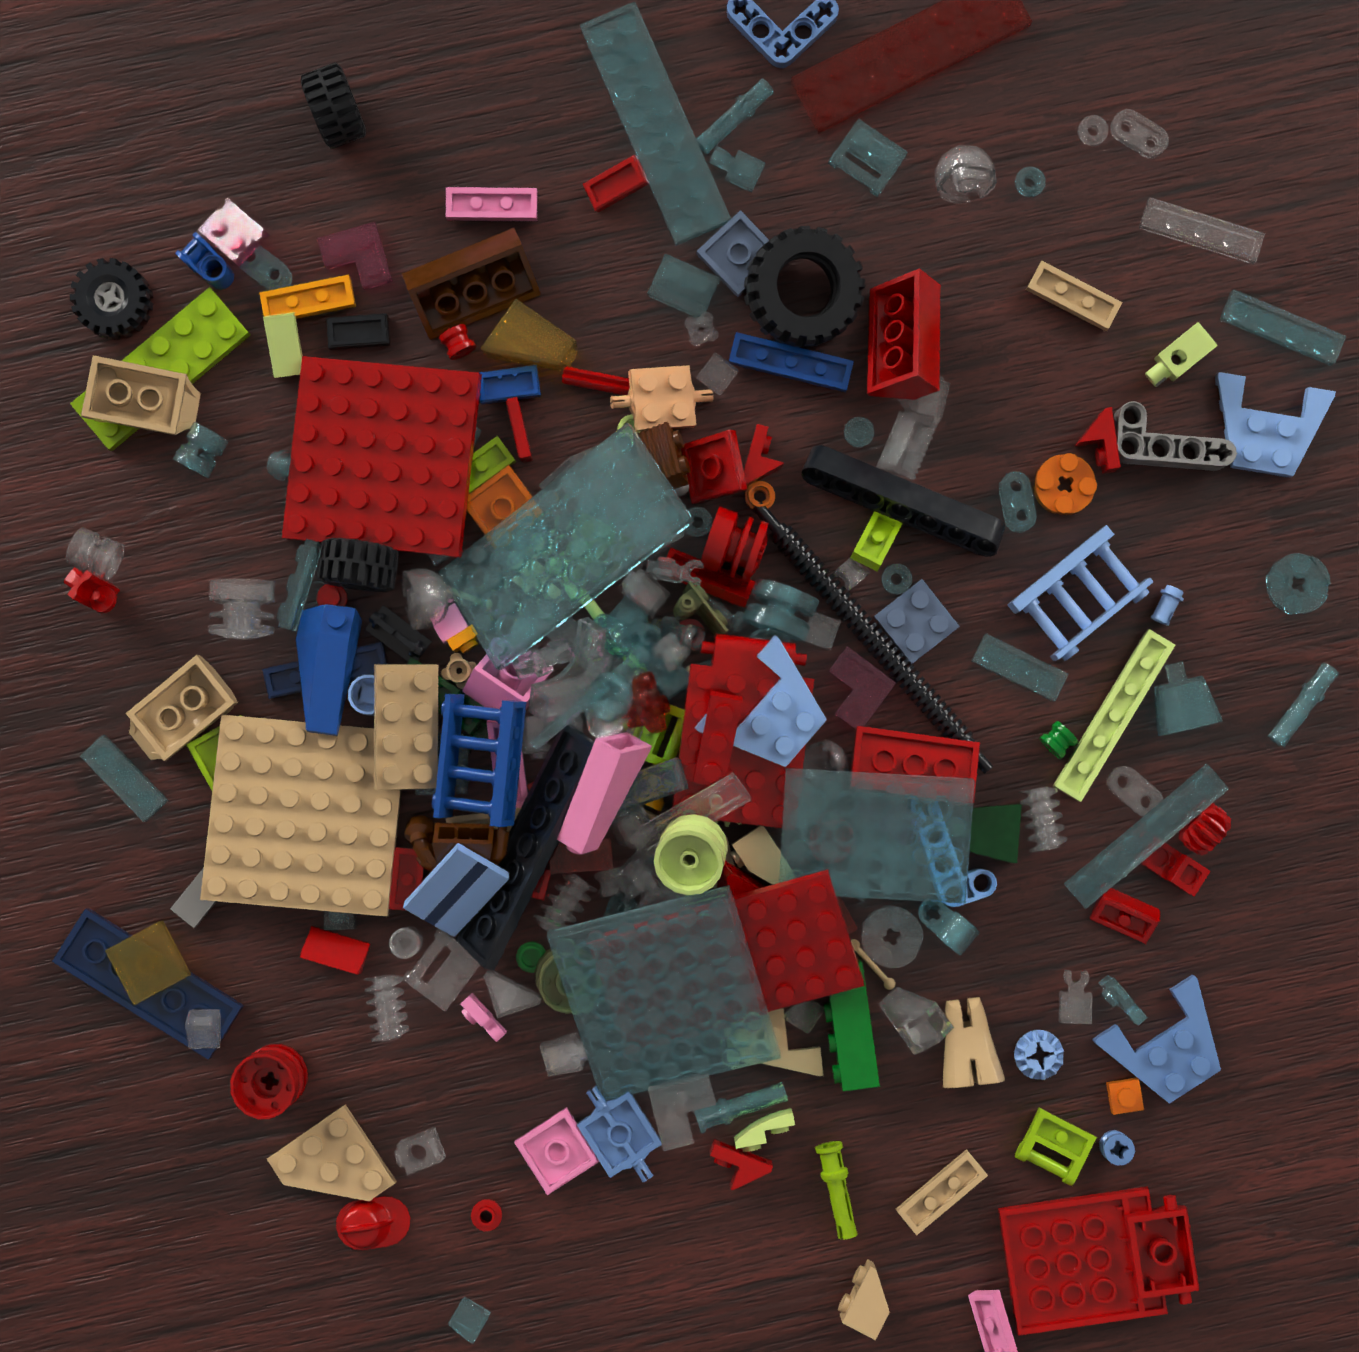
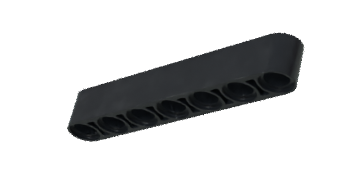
[801,445,1005,557]

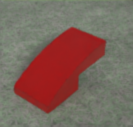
[1137,836,1210,897]

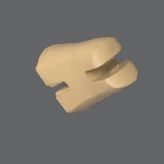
[943,997,1005,1088]

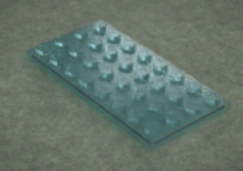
[438,423,695,670]

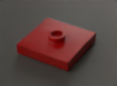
[681,430,747,504]

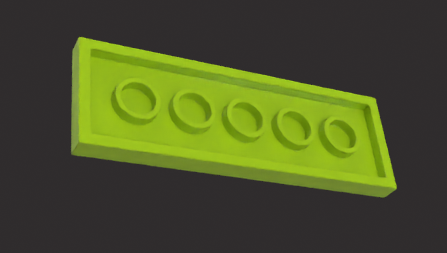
[70,287,251,451]

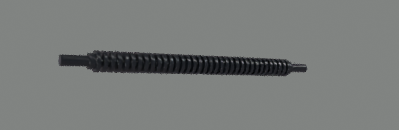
[752,502,993,774]

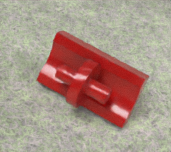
[64,567,120,614]

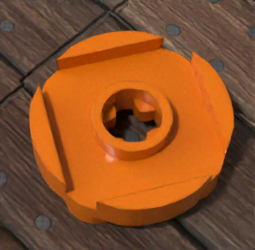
[1034,453,1097,515]

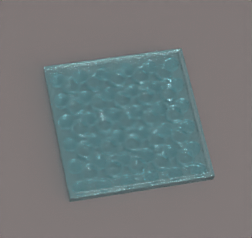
[547,885,781,1100]

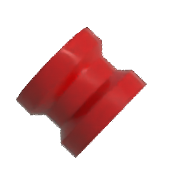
[439,324,477,360]

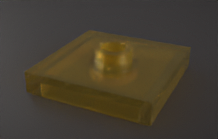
[105,920,191,1005]

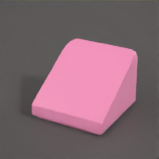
[429,603,469,645]

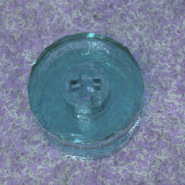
[742,578,820,642]

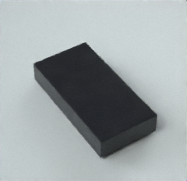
[326,313,390,350]

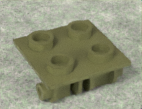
[673,581,729,636]

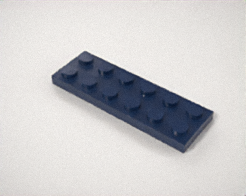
[52,908,244,1060]

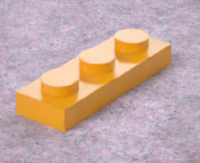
[259,274,356,319]

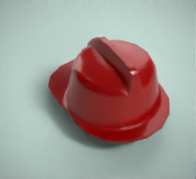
[336,1196,410,1250]

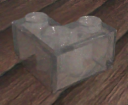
[648,1069,716,1151]

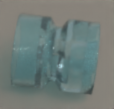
[173,422,229,478]

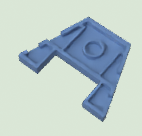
[1092,975,1221,1104]

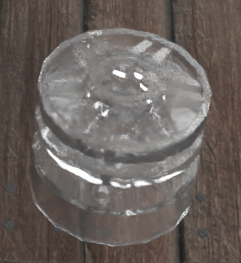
[208,579,275,640]

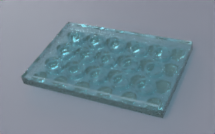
[778,768,975,903]

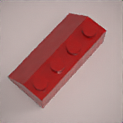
[867,268,941,400]

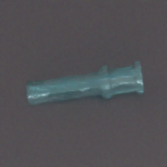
[693,1082,788,1134]

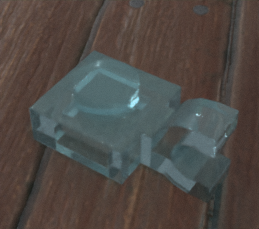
[710,146,766,193]

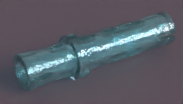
[695,78,774,154]
[1268,662,1339,748]

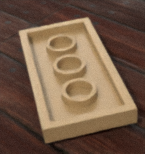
[374,664,438,790]

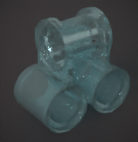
[918,899,980,956]

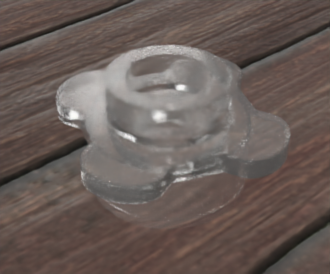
[684,312,718,346]

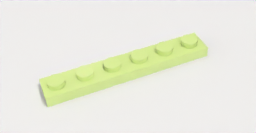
[1053,629,1175,802]

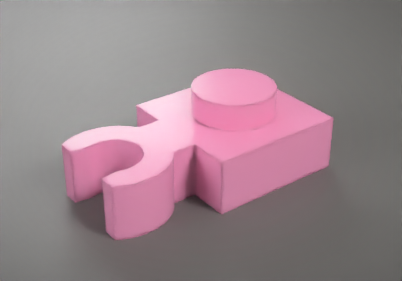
[460,992,507,1042]

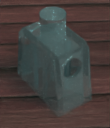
[1154,661,1222,736]

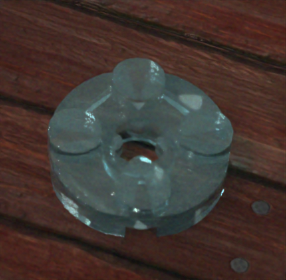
[1265,553,1330,615]

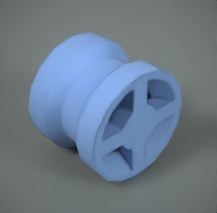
[1099,1130,1135,1166]

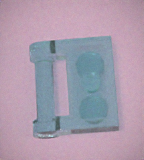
[828,118,908,197]

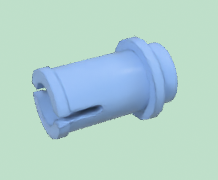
[1151,585,1184,626]

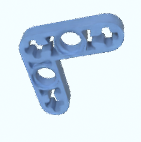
[726,0,839,68]

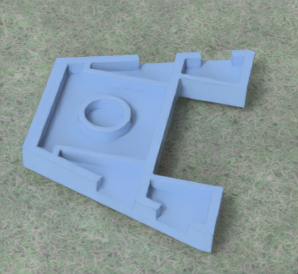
[1215,372,1336,478]
[694,635,827,767]

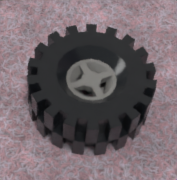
[70,258,154,340]

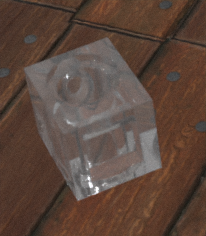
[395,1127,446,1175]

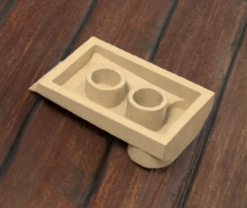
[81,355,201,435]
[126,655,238,761]

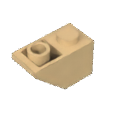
[838,1259,890,1340]

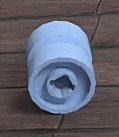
[348,675,374,716]

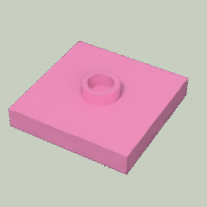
[514,1107,600,1195]

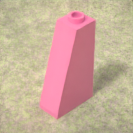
[557,732,652,855]

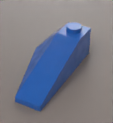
[296,604,363,736]

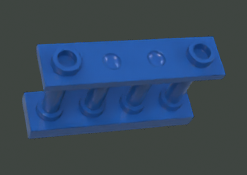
[432,694,526,827]

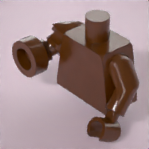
[405,816,510,872]

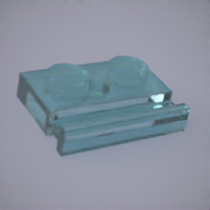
[647,254,720,320]

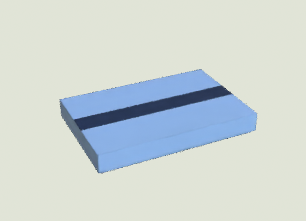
[403,843,509,937]

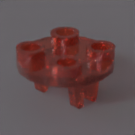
[621,671,670,734]

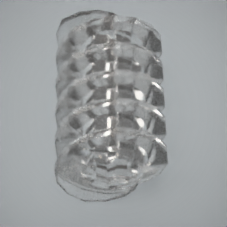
[1018,786,1067,853]
[533,873,598,941]
[363,974,409,1042]

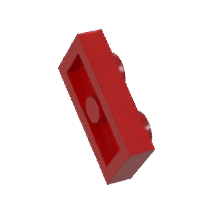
[389,847,424,911]

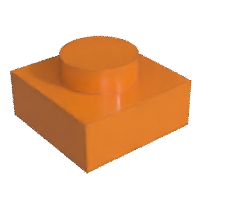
[1106,1078,1144,1115]

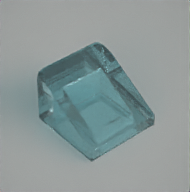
[448,1296,491,1344]

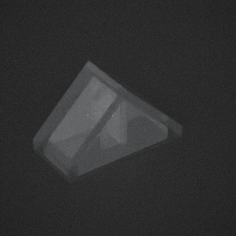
[484,969,543,1019]

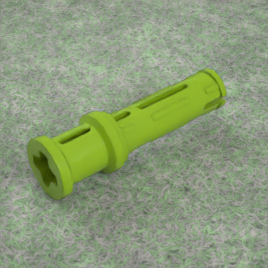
[815,1141,858,1240]

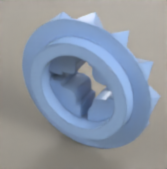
[1014,1030,1064,1080]

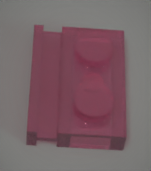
[198,198,269,267]

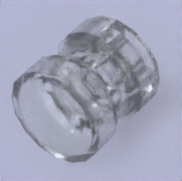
[389,926,424,959]

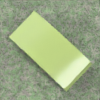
[734,1108,795,1152]

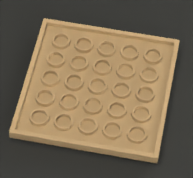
[200,714,401,917]

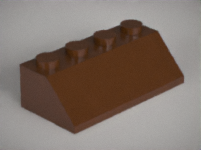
[402,228,541,340]

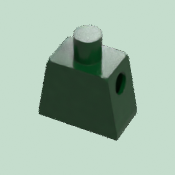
[948,804,1022,863]

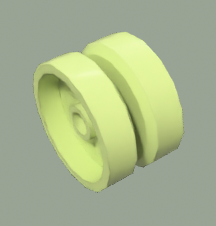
[654,814,728,895]

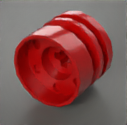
[699,506,769,584]
[230,1044,308,1119]

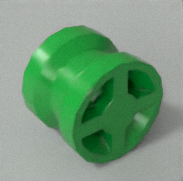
[1039,721,1078,759]

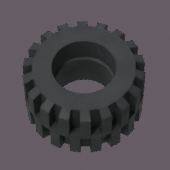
[301,62,366,149]
[317,538,399,592]

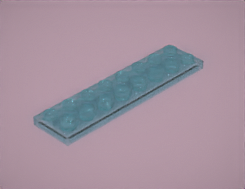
[580,1,731,246]

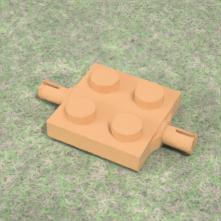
[610,365,713,432]

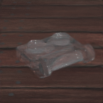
[402,929,480,1012]

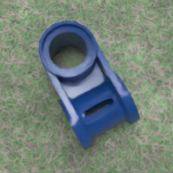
[175,232,234,290]

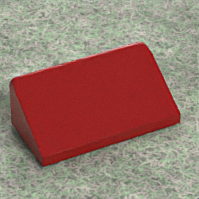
[1090,885,1160,944]
[300,926,371,975]

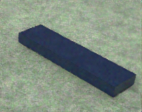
[262,642,388,699]

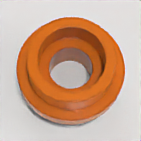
[745,481,775,509]

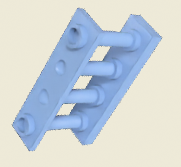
[1007,525,1153,661]

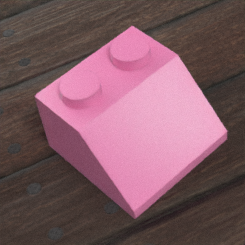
[462,636,553,709]

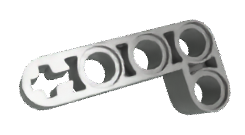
[1113,401,1237,471]

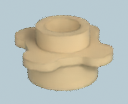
[441,653,477,689]

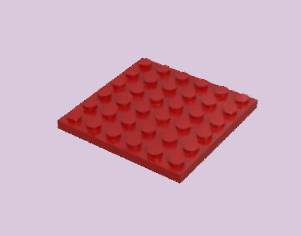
[282,356,482,558]

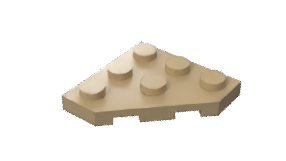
[267,1104,397,1201]

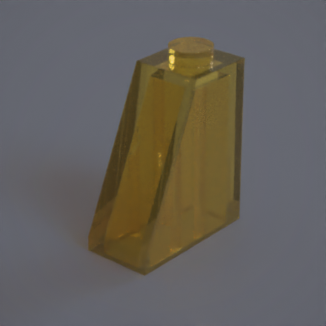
[481,299,578,371]

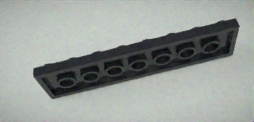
[456,722,594,971]

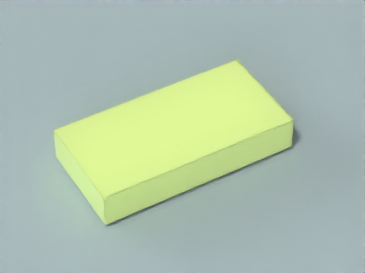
[263,312,303,378]

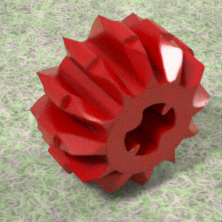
[1179,803,1231,855]

